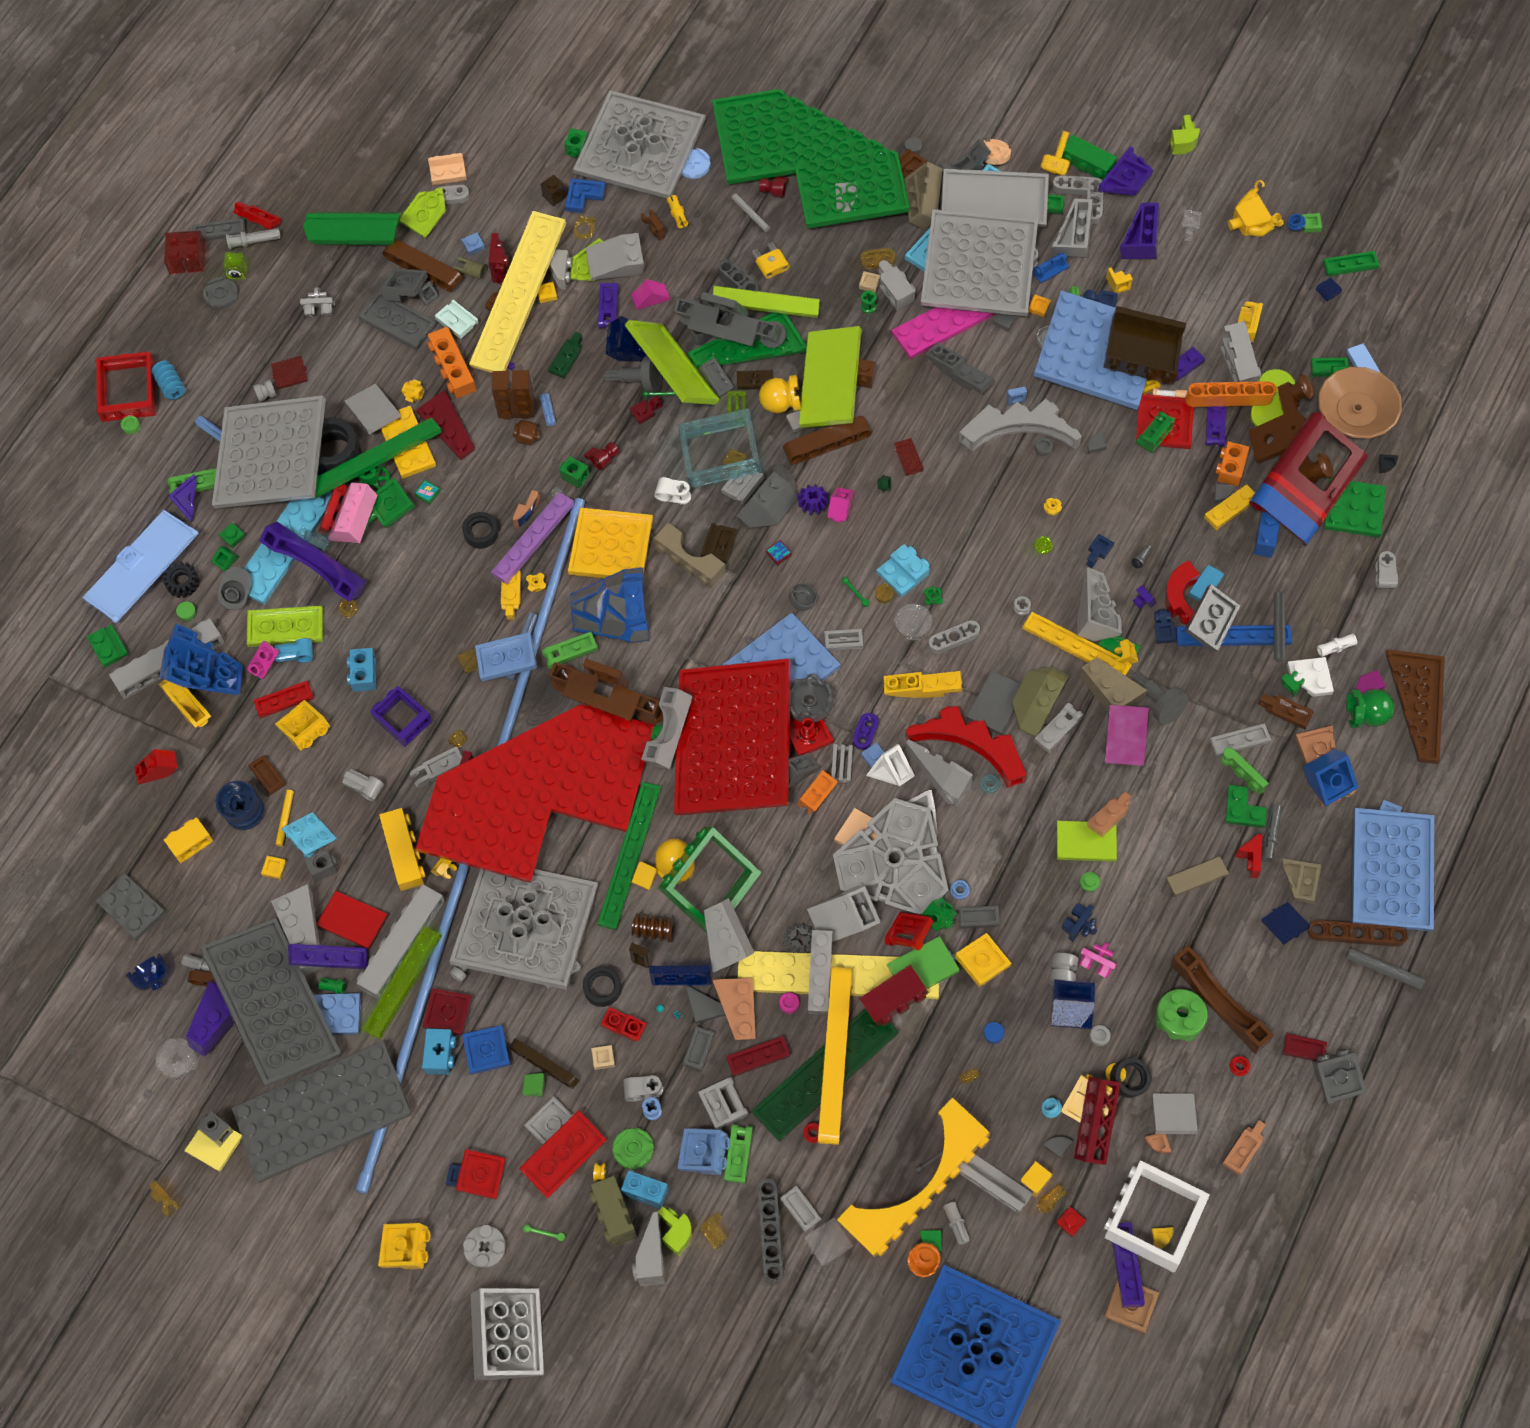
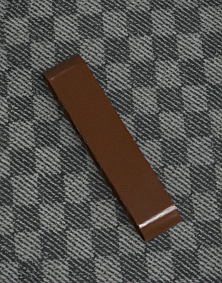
[382,239,463,292]
[783,416,872,464]

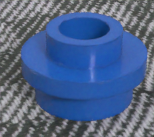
[1288,214,1306,231]

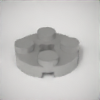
[463,1225,506,1269]

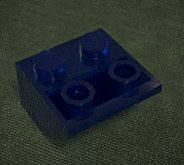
[606,316,647,362]
[1051,980,1095,1029]

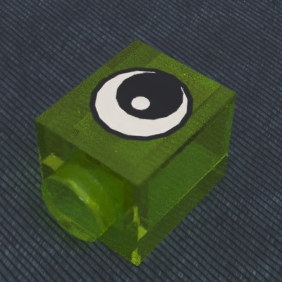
[223,252,247,279]

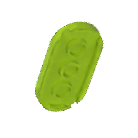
[1250,369,1295,427]

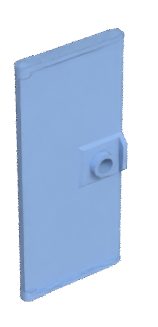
[82,510,199,623]

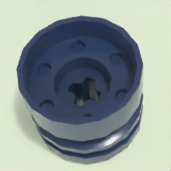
[215,780,265,830]

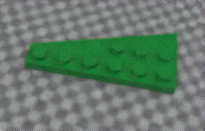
[688,313,807,369]

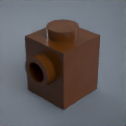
[856,359,876,388]

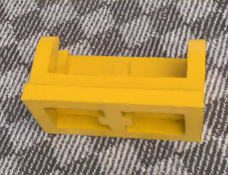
[1238,301,1263,343]

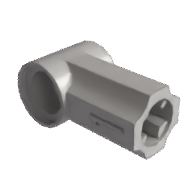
[342,769,384,802]

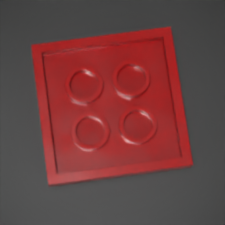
[1135,394,1194,449]

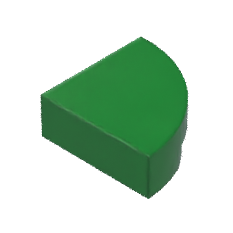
[920,1230,942,1253]

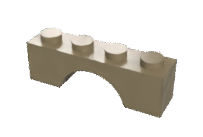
[654,523,726,588]

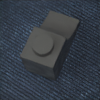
[789,753,820,788]

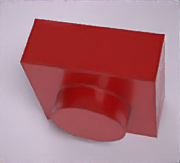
[1056,1207,1086,1237]

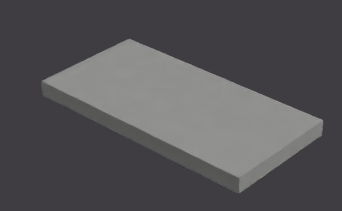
[941,169,1049,227]

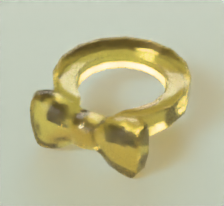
[574,215,595,239]

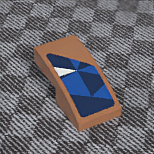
[512,490,541,529]

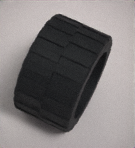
[317,417,362,475]

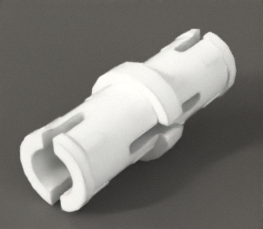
[1317,633,1357,657]

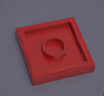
[455,1149,506,1200]

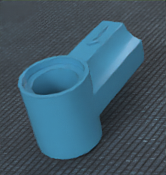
[274,638,313,663]

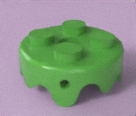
[1156,989,1208,1042]

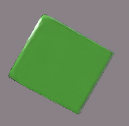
[522,1073,545,1097]

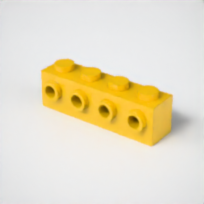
[379,808,426,891]

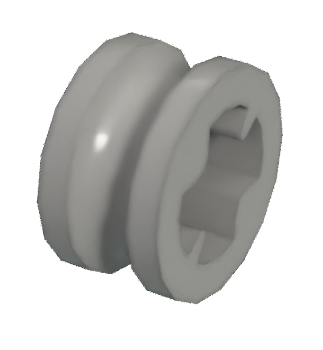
[1013,596,1031,616]

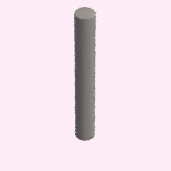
[732,194,770,232]

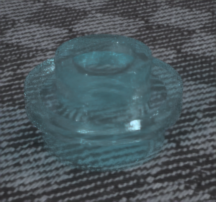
[980,775,1000,794]

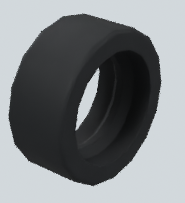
[462,512,499,549]
[582,966,622,1007]
[1110,1057,1152,1098]

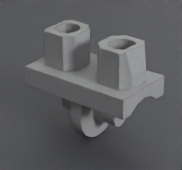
[300,287,335,317]

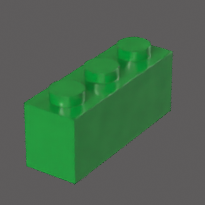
[1062,134,1117,181]

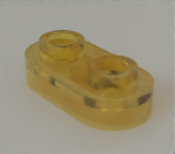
[861,248,896,269]

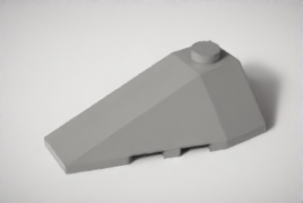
[1077,567,1122,641]

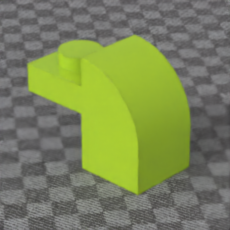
[1170,115,1200,155]
[658,1206,692,1256]

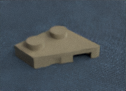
[1282,858,1321,904]

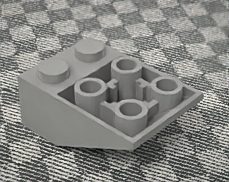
[807,884,881,942]

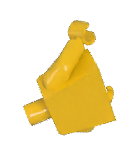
[1228,180,1284,237]

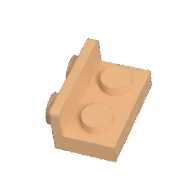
[428,153,467,185]

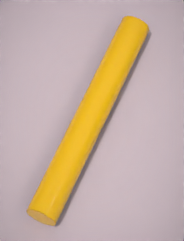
[275,790,294,847]

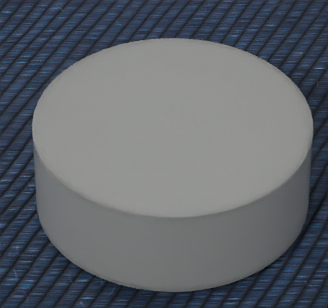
[1089,1025,1110,1047]

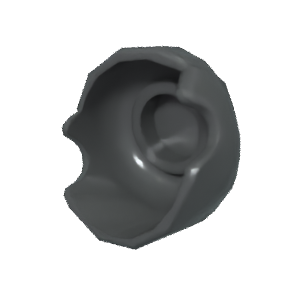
[789,583,818,611]

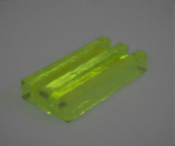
[728,391,746,426]

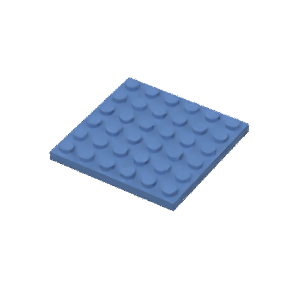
[1033,290,1147,410]

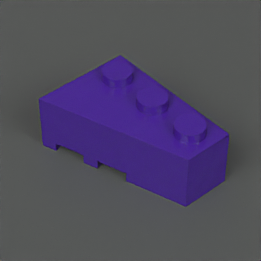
[1120,203,1160,259]
[186,981,234,1057]

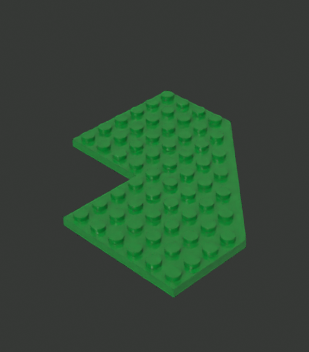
[712,89,910,229]

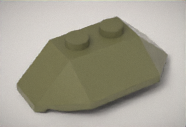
[1012,667,1070,737]

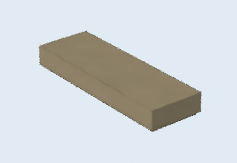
[1166,856,1229,897]

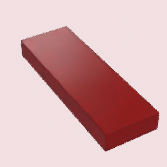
[253,680,314,719]

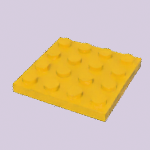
[568,508,653,578]

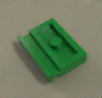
[86,624,129,668]

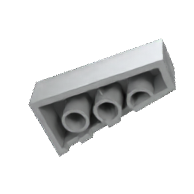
[271,884,324,976]

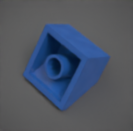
[1303,749,1358,806]

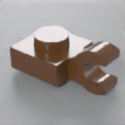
[641,209,665,241]

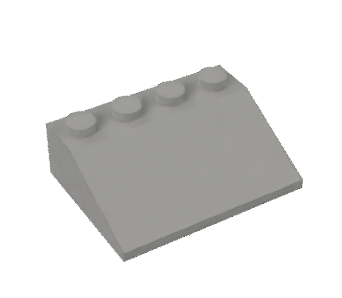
[471,1288,544,1380]

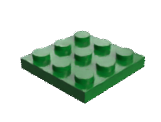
[1324,478,1386,538]

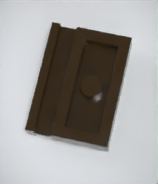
[700,523,738,564]

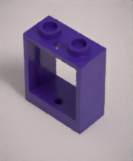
[370,686,432,747]

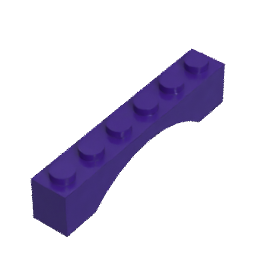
[259,522,367,602]

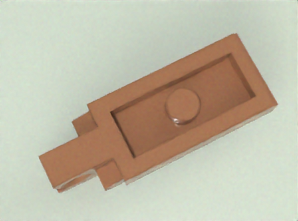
[1087,792,1132,837]
[1222,1120,1266,1176]

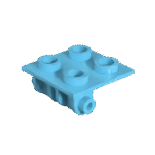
[282,812,337,858]

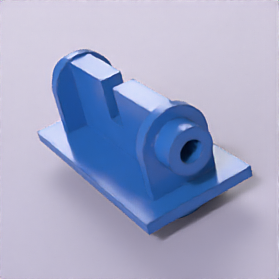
[1032,253,1070,283]

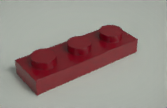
[726,1036,791,1077]

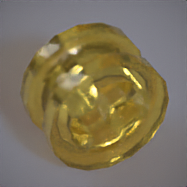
[339,599,357,617]
[448,730,467,749]

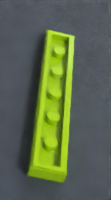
[713,286,820,318]

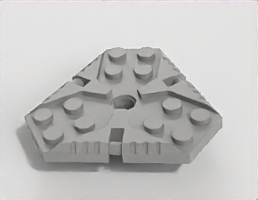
[833,798,949,916]

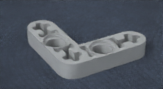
[1052,175,1103,224]

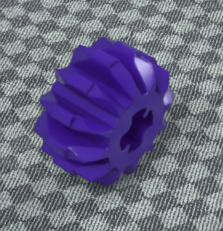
[797,483,829,516]

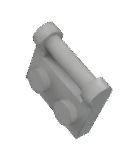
[698,1078,749,1130]

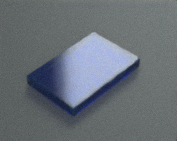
[649,965,712,986]

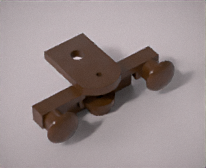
[1249,374,1333,483]
[549,658,663,725]

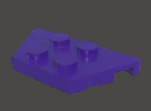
[1098,146,1153,196]

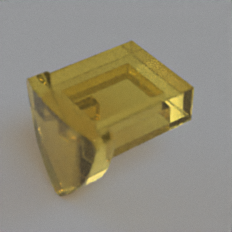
[700,1213,727,1250]

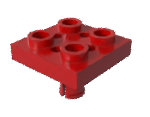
[789,718,834,756]

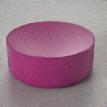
[779,992,799,1014]

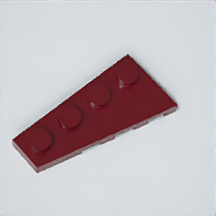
[416,389,475,460]

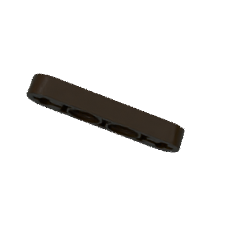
[509,1038,579,1089]

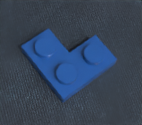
[565,179,606,213]

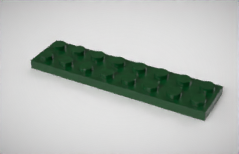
[751,1008,899,1142]

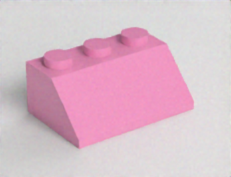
[327,483,377,543]

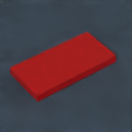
[518,1110,607,1199]

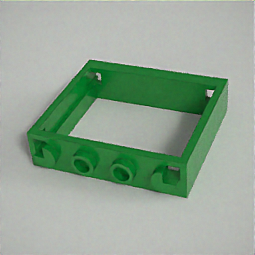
[657,827,761,933]

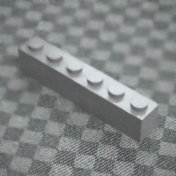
[109,618,224,700]
[357,884,445,1001]

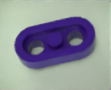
[853,713,879,750]

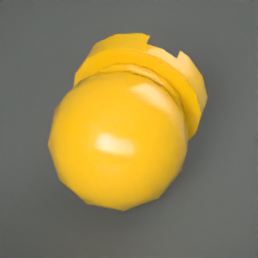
[759,375,801,414]
[655,839,695,885]

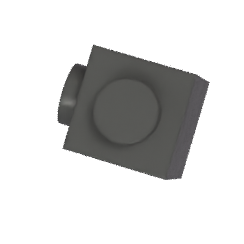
[197,1112,234,1147]

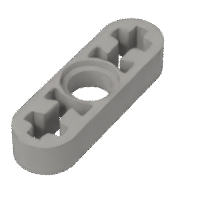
[928,621,980,654]

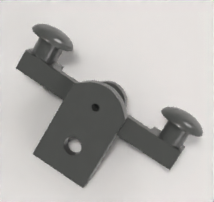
[674,292,786,348]

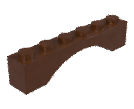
[1171,945,1274,1055]

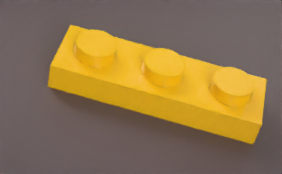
[1204,484,1255,530]

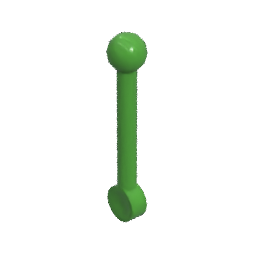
[523,1224,565,1242]

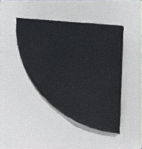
[1379,454,1399,473]

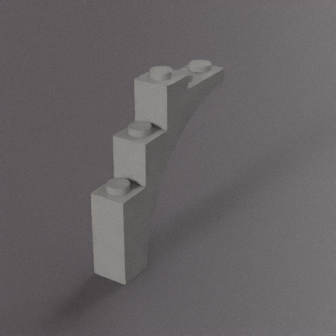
[959,399,1082,452]

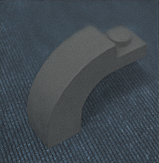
[937,139,991,188]

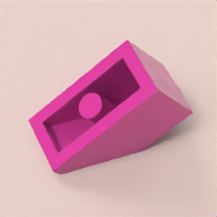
[827,487,855,522]

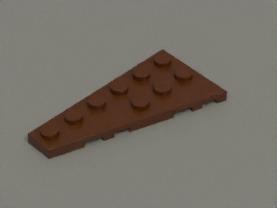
[1385,649,1445,764]

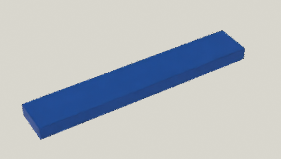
[1176,625,1292,646]

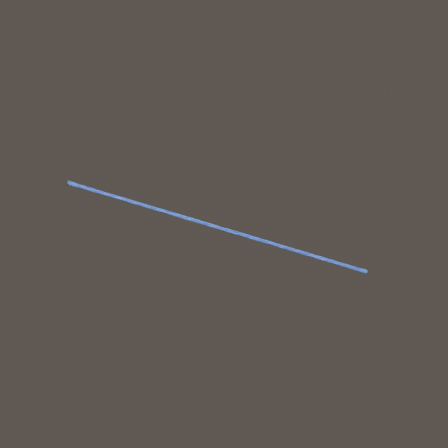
[355,498,585,1194]

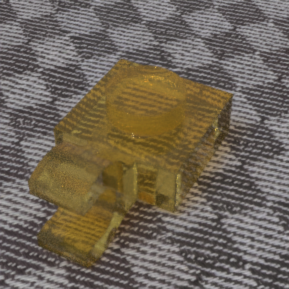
[148,1180,180,1218]

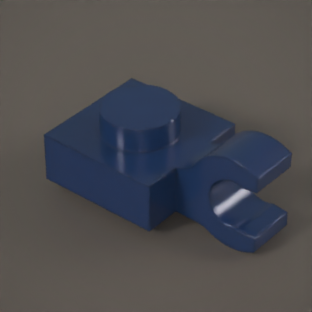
[1086,534,1114,568]

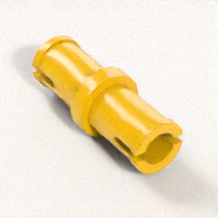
[667,195,688,228]

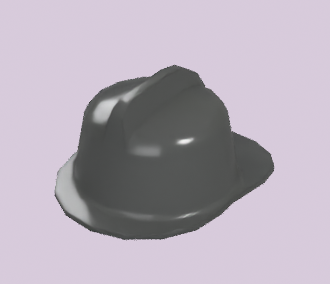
[217,567,251,610]

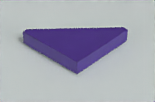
[168,474,197,522]

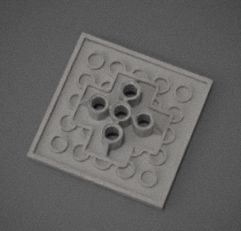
[573,90,706,199]
[450,869,598,990]

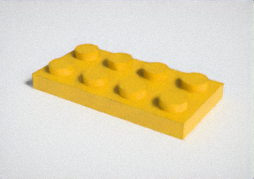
[380,406,436,479]

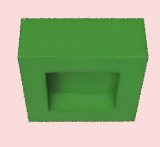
[1302,213,1322,233]

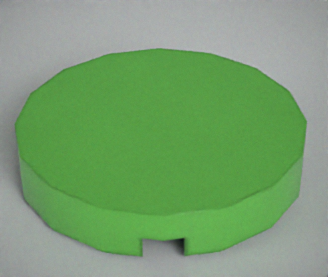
[613,1128,654,1170]

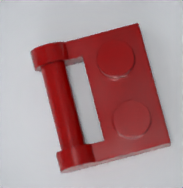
[885,912,934,950]

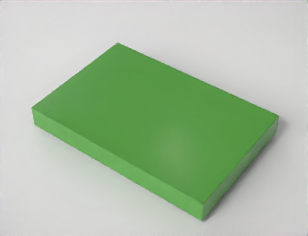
[887,936,960,989]

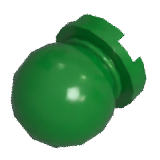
[1346,688,1395,728]

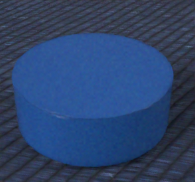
[984,1022,1004,1044]

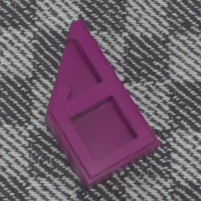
[1356,670,1386,694]

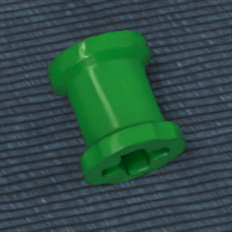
[861,290,877,314]

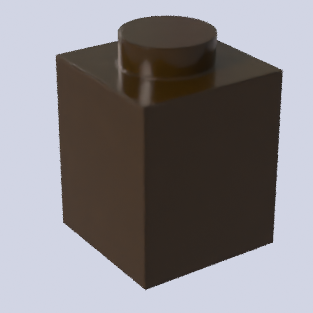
[540,174,567,207]

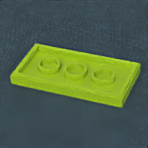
[247,606,323,647]

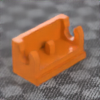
[796,770,838,814]

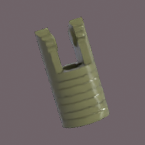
[453,256,487,279]

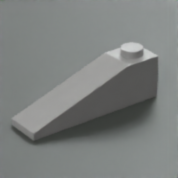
[906,739,973,807]

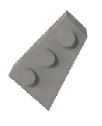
[1052,199,1093,257]
[1219,321,1261,382]

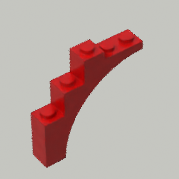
[905,706,1027,788]

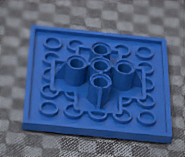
[890,1265,1061,1428]

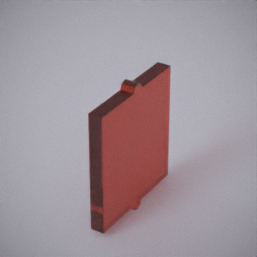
[271,356,308,390]

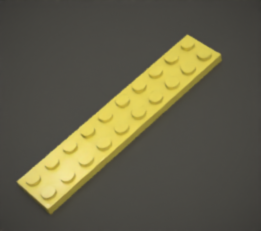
[469,211,566,373]
[738,951,939,999]

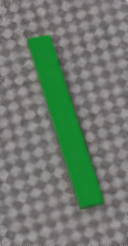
[314,417,441,499]
[597,782,661,931]

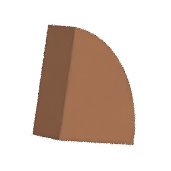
[1144,1134,1171,1154]

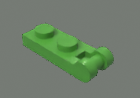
[167,468,217,494]
[542,632,598,669]
[1221,748,1269,795]
[724,1124,753,1184]

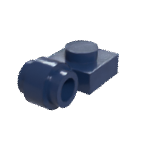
[1082,290,1118,308]
[1154,609,1176,644]

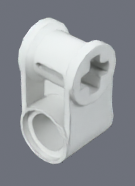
[654,477,691,504]

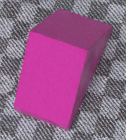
[631,279,670,310]

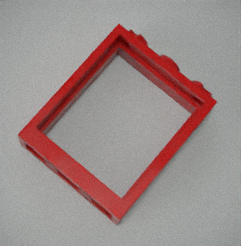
[96,352,156,422]

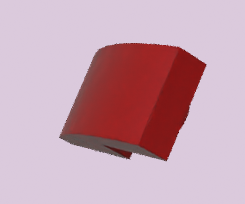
[600,1007,647,1042]

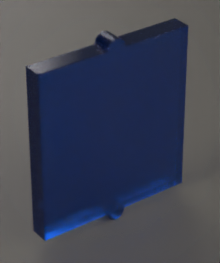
[1261,902,1310,945]

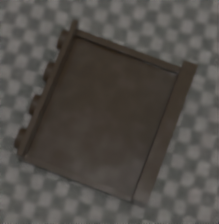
[1103,306,1186,385]

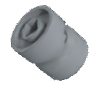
[1049,953,1078,988]

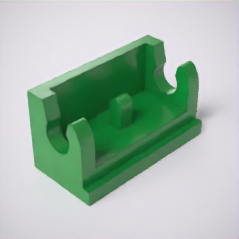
[1136,412,1175,453]

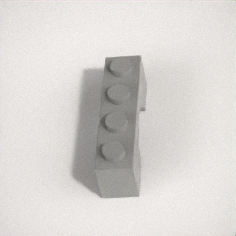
[641,687,692,769]
[808,930,833,1015]

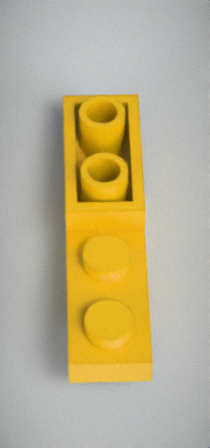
[884,671,962,698]

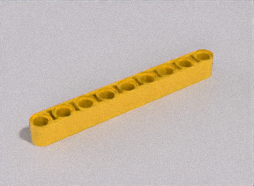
[818,966,852,1145]

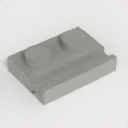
[721,463,765,504]

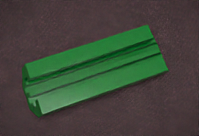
[303,212,401,245]

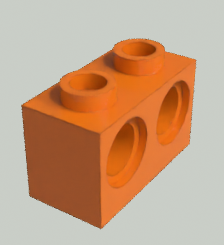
[1216,441,1249,487]

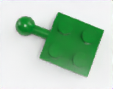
[365,478,415,531]

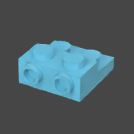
[876,544,930,597]

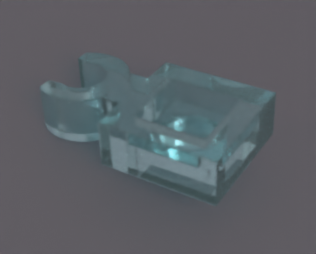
[297,527,330,551]

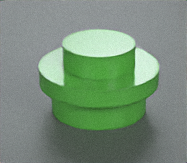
[1080,872,1100,892]

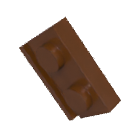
[899,148,927,179]

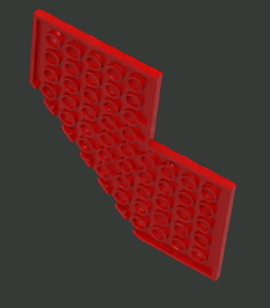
[415,704,655,883]

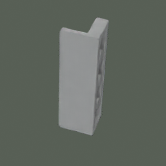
[959,1154,1032,1214]

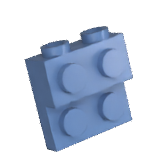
[677,1128,730,1175]

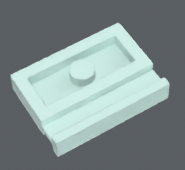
[435,300,479,339]

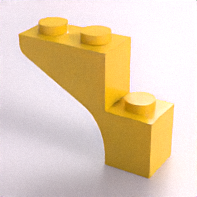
[158,680,211,728]

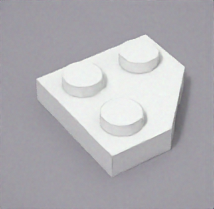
[1287,657,1334,697]

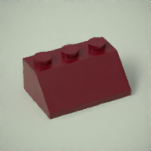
[859,964,929,1026]

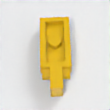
[501,570,521,620]

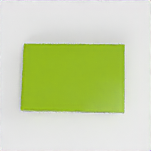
[1057,821,1117,862]

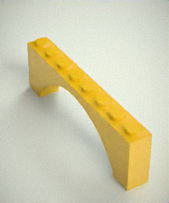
[837,1098,990,1257]

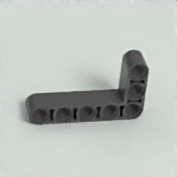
[691,259,759,346]

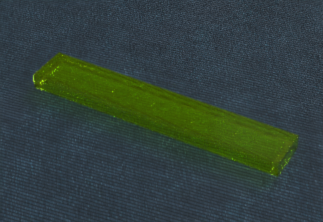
[362,926,442,1040]

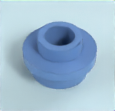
[950,880,970,900]

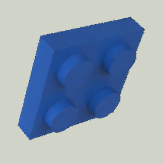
[462,1025,510,1075]

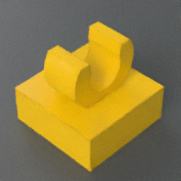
[1114,639,1139,664]
[430,858,457,879]

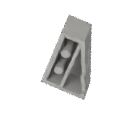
[704,898,754,973]

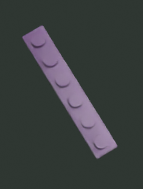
[491,492,574,584]

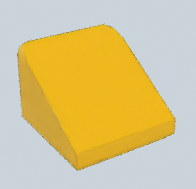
[632,862,658,890]

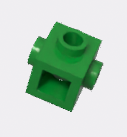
[921,897,958,932]

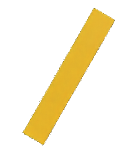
[1022,612,1132,676]

